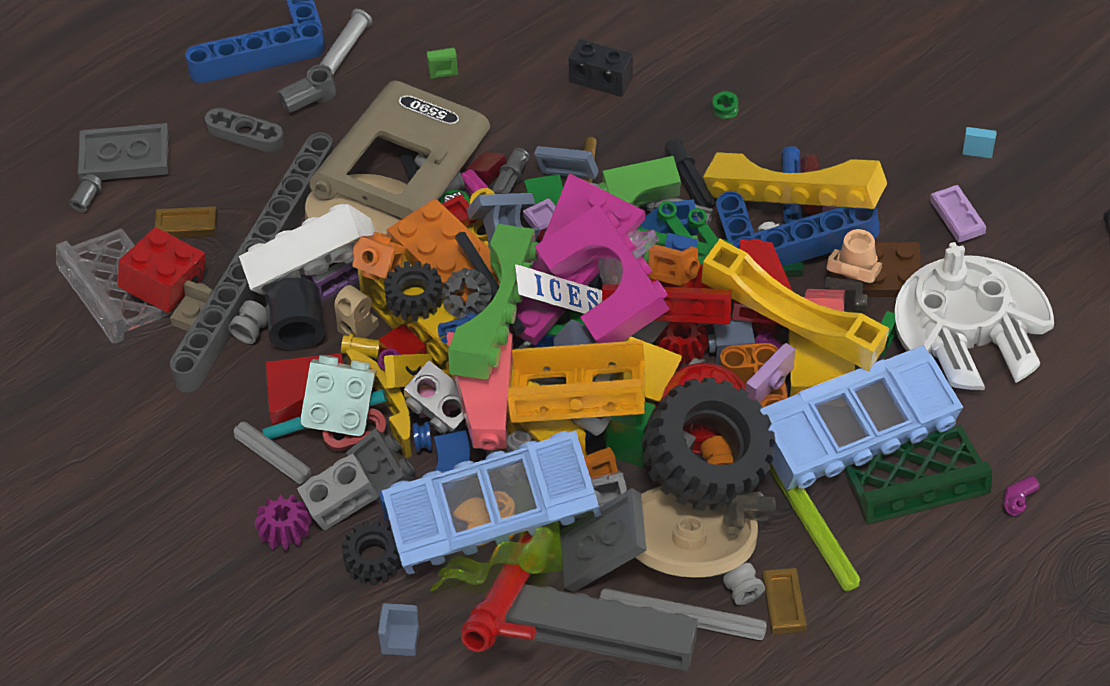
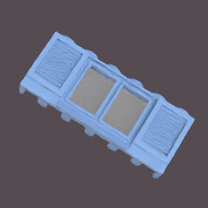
[760,345,963,490]
[382,431,602,575]

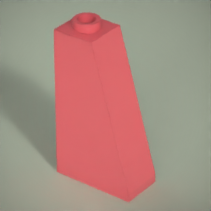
[447,332,513,450]

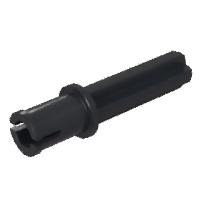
[664,138,715,208]

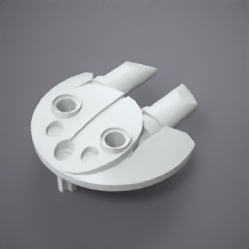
[894,242,1054,390]

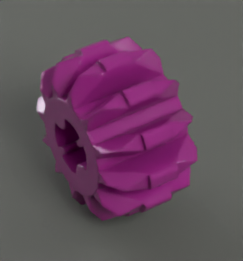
[254,494,312,551]

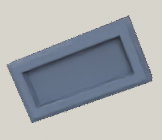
[534,146,599,179]

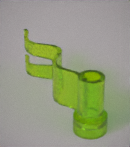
[430,527,553,591]

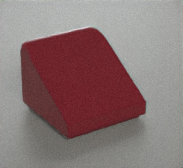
[465,152,507,186]

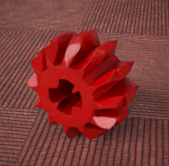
[655,322,709,368]

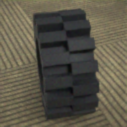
[384,261,443,321]
[342,520,402,585]

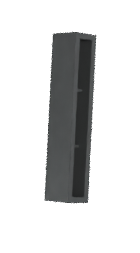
[505,584,698,672]

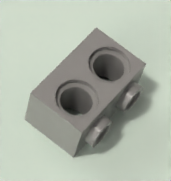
[404,361,466,435]
[297,453,380,531]

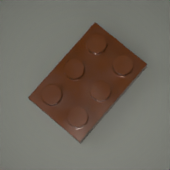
[827,242,922,297]

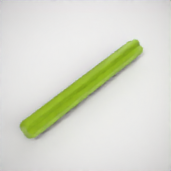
[769,463,860,592]

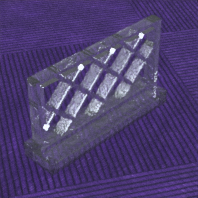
[56,228,179,344]

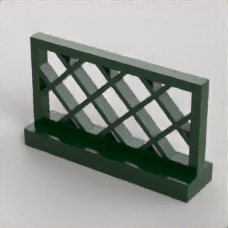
[843,425,993,525]

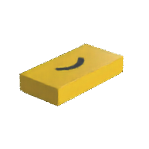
[384,354,432,388]

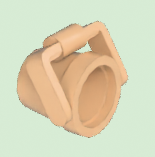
[826,229,882,283]

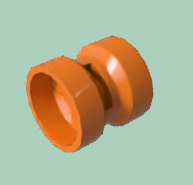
[701,436,733,465]

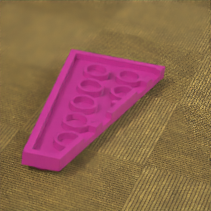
[509,173,645,345]

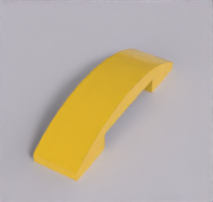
[346,349,413,458]

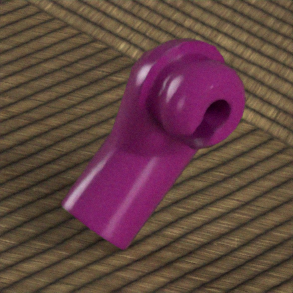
[1003,475,1040,516]

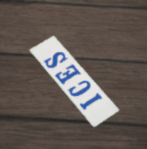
[515,264,602,314]

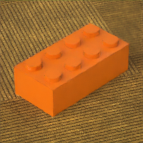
[386,198,500,304]

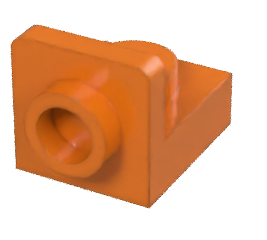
[649,245,700,286]

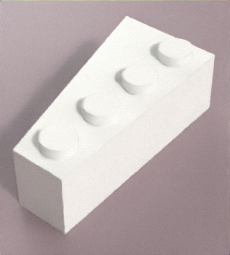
[239,204,375,296]

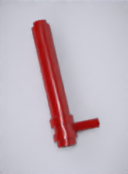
[461,530,547,652]

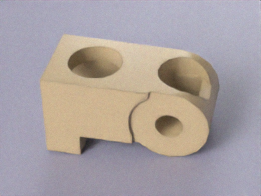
[334,285,379,338]

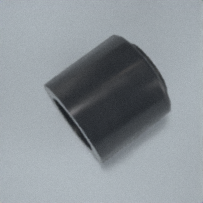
[265,277,325,351]

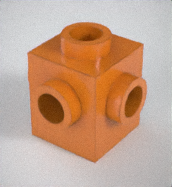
[352,232,406,280]

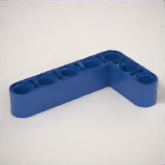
[185,0,325,83]
[716,191,880,265]

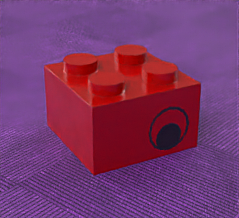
[118,227,206,314]

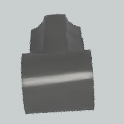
[277,65,336,113]

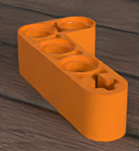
[720,343,788,407]

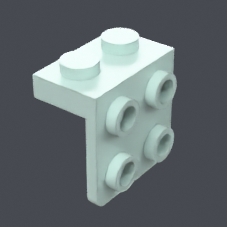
[301,355,376,436]

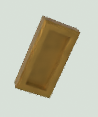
[155,206,217,238]
[762,568,807,635]

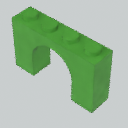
[598,156,702,261]

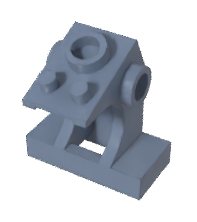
[467,193,540,249]

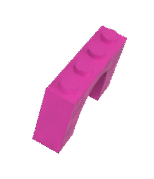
[535,203,670,343]

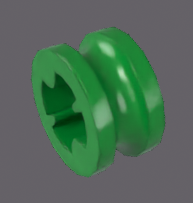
[713,91,739,119]

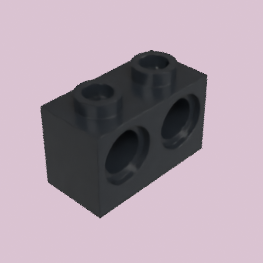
[568,39,633,97]

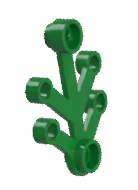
[630,201,734,264]

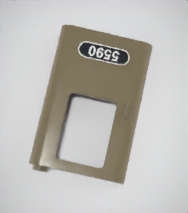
[309,81,490,218]

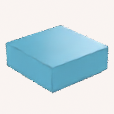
[962,127,996,158]

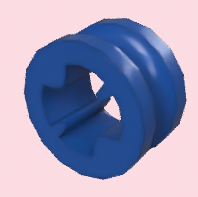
[413,422,432,452]

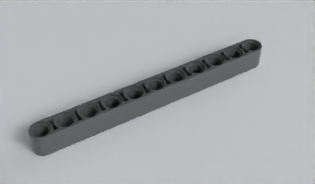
[170,132,334,393]

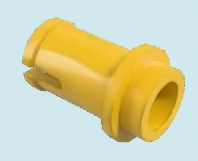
[341,333,380,360]

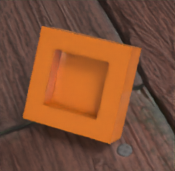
[584,447,618,478]

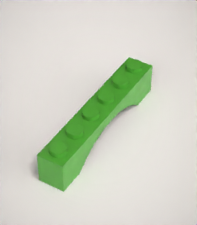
[448,224,539,380]

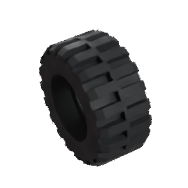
[641,378,776,511]

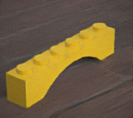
[703,153,887,209]
[701,239,889,372]

